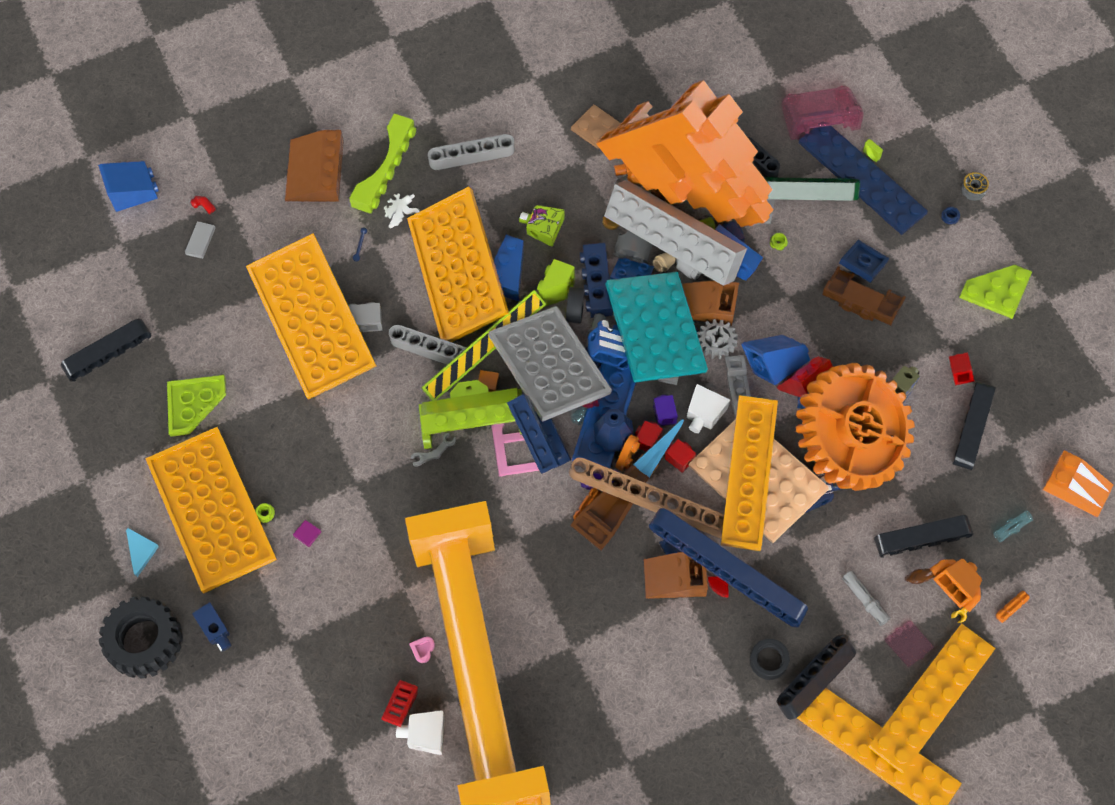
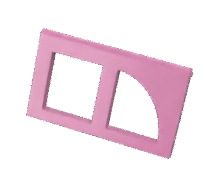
[491,423,539,477]

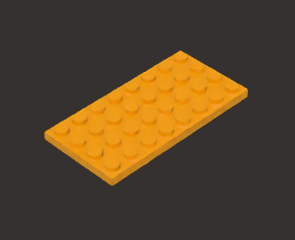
[407,187,509,342]
[246,233,377,400]
[145,427,277,594]

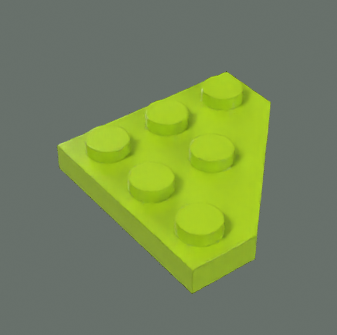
[959,265,1032,319]
[167,375,226,437]

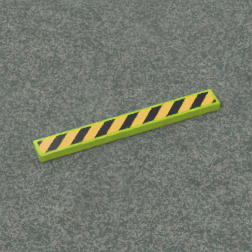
[421,290,546,401]

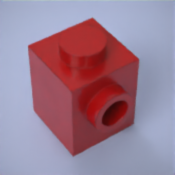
[949,352,974,386]
[635,420,663,452]
[665,439,696,473]

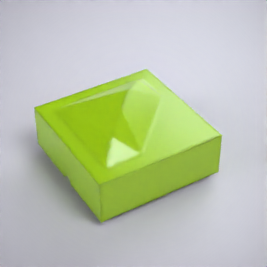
[863,139,883,162]

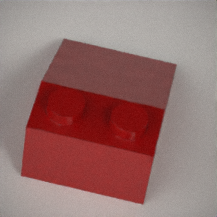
[777,356,833,398]

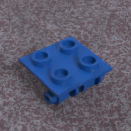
[610,258,654,280]

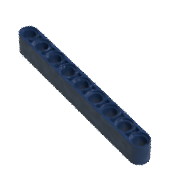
[649,508,808,627]

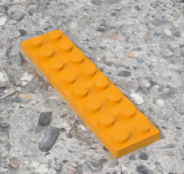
[721,395,778,551]
[868,623,996,774]
[797,688,962,805]

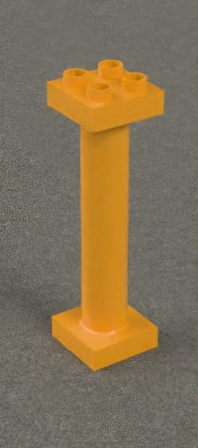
[405,501,551,805]

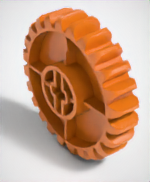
[795,363,915,491]

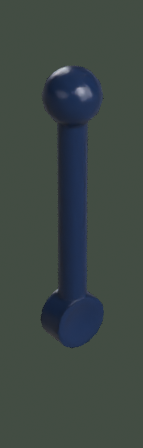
[353,227,367,262]

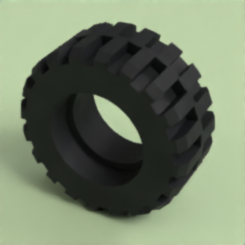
[99,596,183,679]

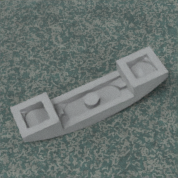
[725,355,751,417]

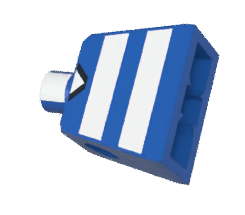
[588,320,627,367]

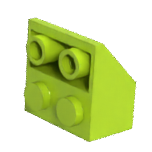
[537,259,575,308]

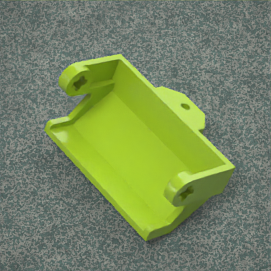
[419,380,523,449]

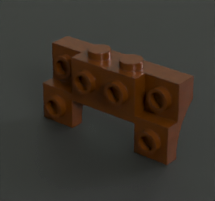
[822,266,906,326]

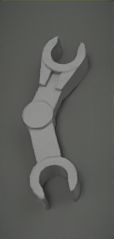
[411,432,456,466]

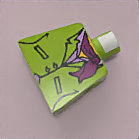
[519,205,565,247]

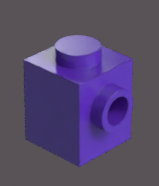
[653,395,677,426]

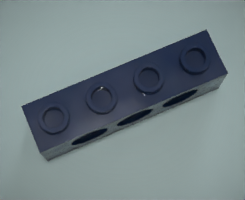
[580,243,613,318]

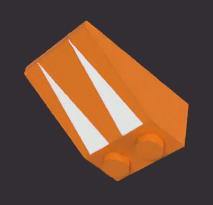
[1043,450,1114,517]

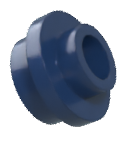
[941,207,960,225]

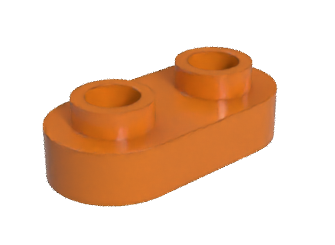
[615,434,640,472]

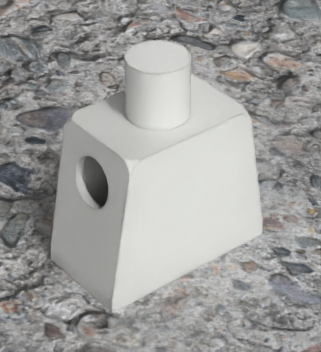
[687,384,730,433]
[396,711,445,755]

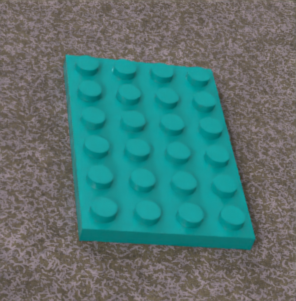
[606,272,708,383]

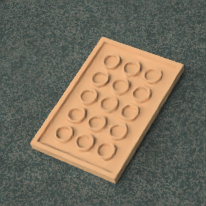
[689,419,829,543]

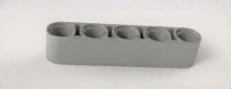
[428,134,515,170]
[389,325,476,370]

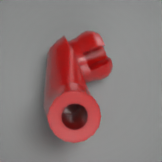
[190,196,216,214]

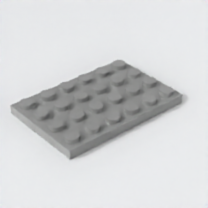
[489,306,612,422]

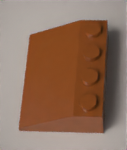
[285,130,344,202]

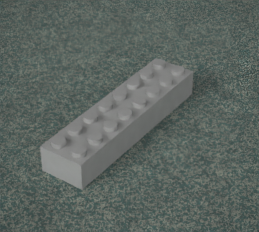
[604,180,747,286]

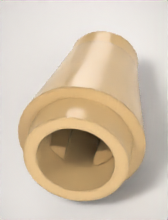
[653,252,677,273]

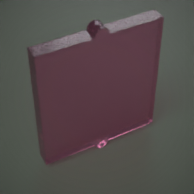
[885,620,934,668]

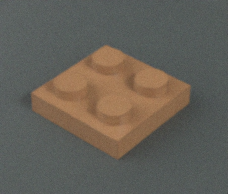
[571,105,621,149]

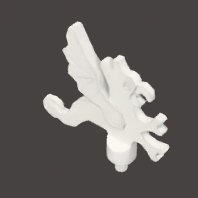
[384,193,420,228]

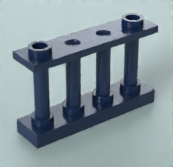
[507,394,571,474]

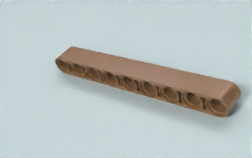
[569,458,724,538]

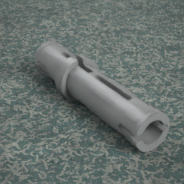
[842,571,891,626]

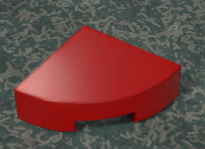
[707,577,729,598]

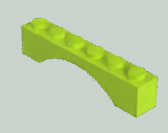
[349,113,416,214]

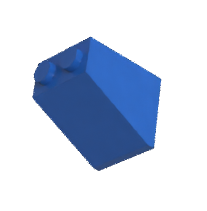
[98,161,159,212]
[741,335,810,385]

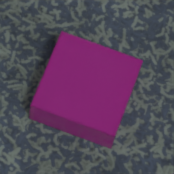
[293,520,321,547]

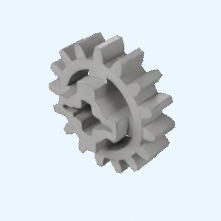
[697,319,738,359]

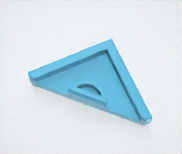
[126,528,159,577]

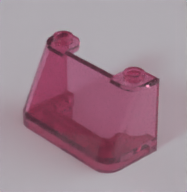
[781,86,864,140]

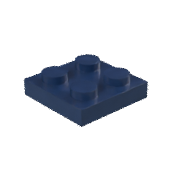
[839,240,889,283]

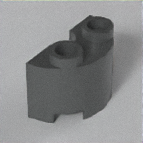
[613,231,653,263]

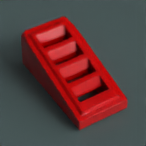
[382,680,418,727]

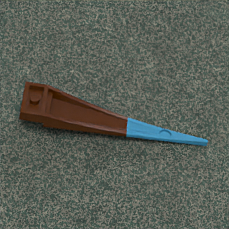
[570,419,684,551]

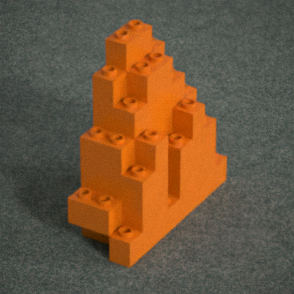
[596,80,774,227]

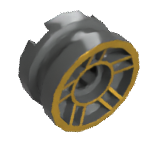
[961,172,989,201]

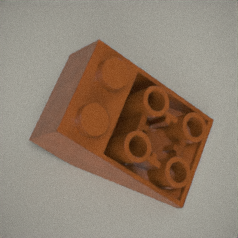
[682,280,739,326]
[644,552,708,599]

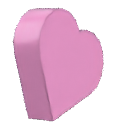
[409,637,435,663]

